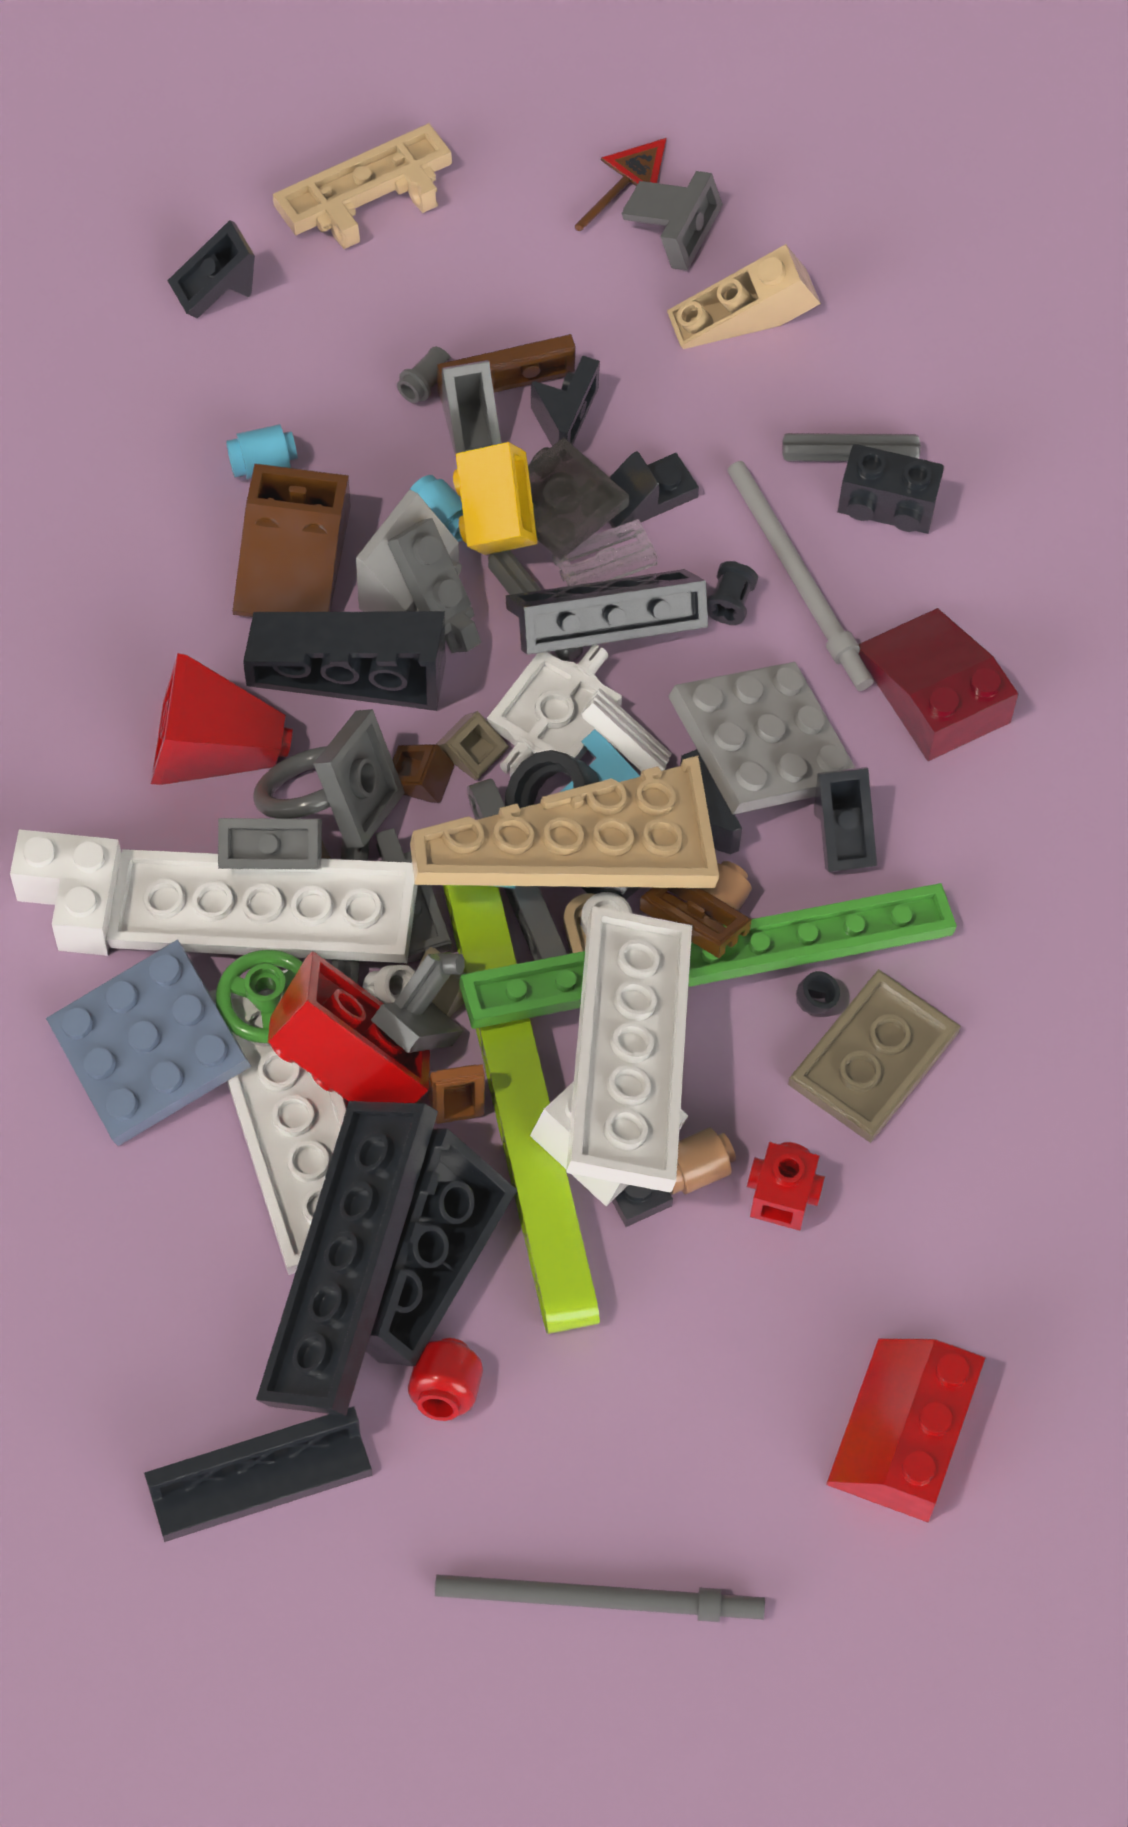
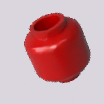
[408,1338,483,1421]

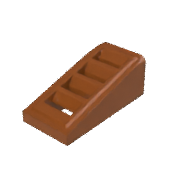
[428,1064,485,1124]

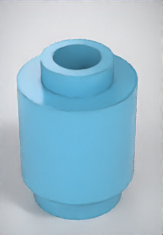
[226,424,298,480]
[409,475,463,542]

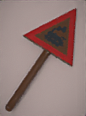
[575,138,667,231]

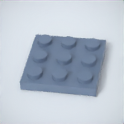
[46,939,251,1146]

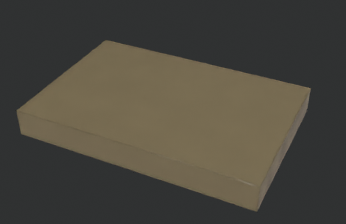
[788,969,961,1143]

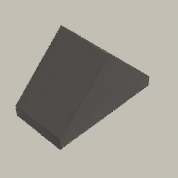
[442,360,501,458]

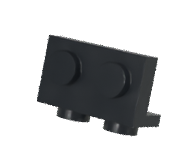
[837,444,944,534]

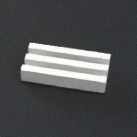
[581,688,672,772]

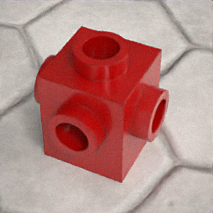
[747,1142,825,1231]

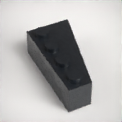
[243,611,446,711]
[366,1128,517,1366]

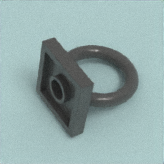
[253,709,405,848]

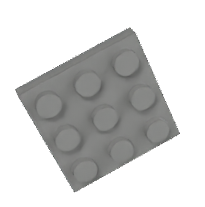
[668,662,855,815]

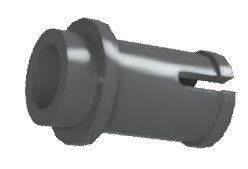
[397,346,451,403]

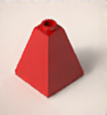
[151,653,293,785]

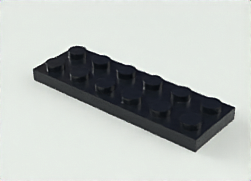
[256,1101,438,1416]

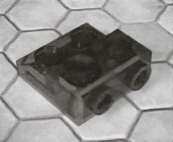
[528,437,629,560]

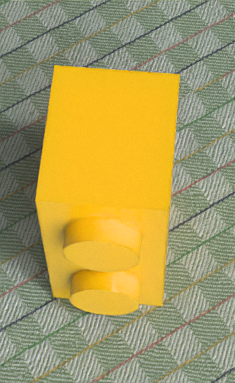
[453,442,538,555]

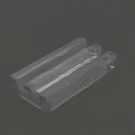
[552,519,658,586]

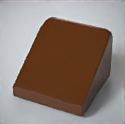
[392,744,454,803]

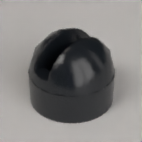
[796,971,840,1015]

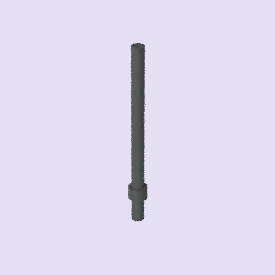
[435,1574,765,1622]

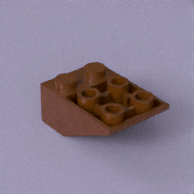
[232,464,351,617]

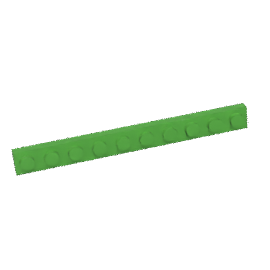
[459,883,957,1029]

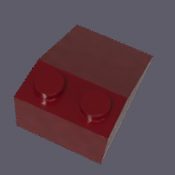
[858,608,1019,761]

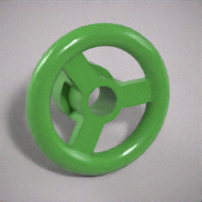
[216,950,303,1043]

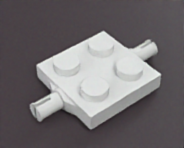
[487,644,622,777]

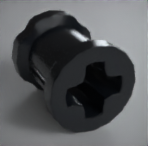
[707,561,758,625]

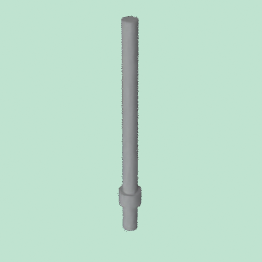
[728,461,874,691]

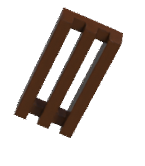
[640,887,752,958]

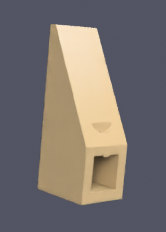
[667,244,821,349]

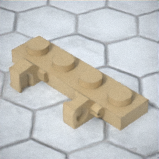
[272,123,452,249]

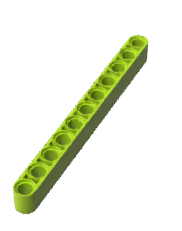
[442,885,600,1334]

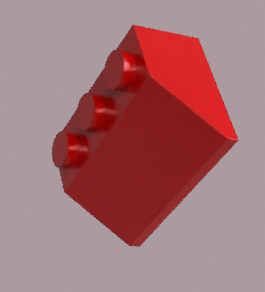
[268,951,430,1103]
[826,1338,986,1523]

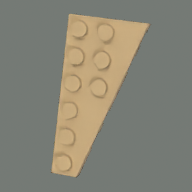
[410,756,719,888]

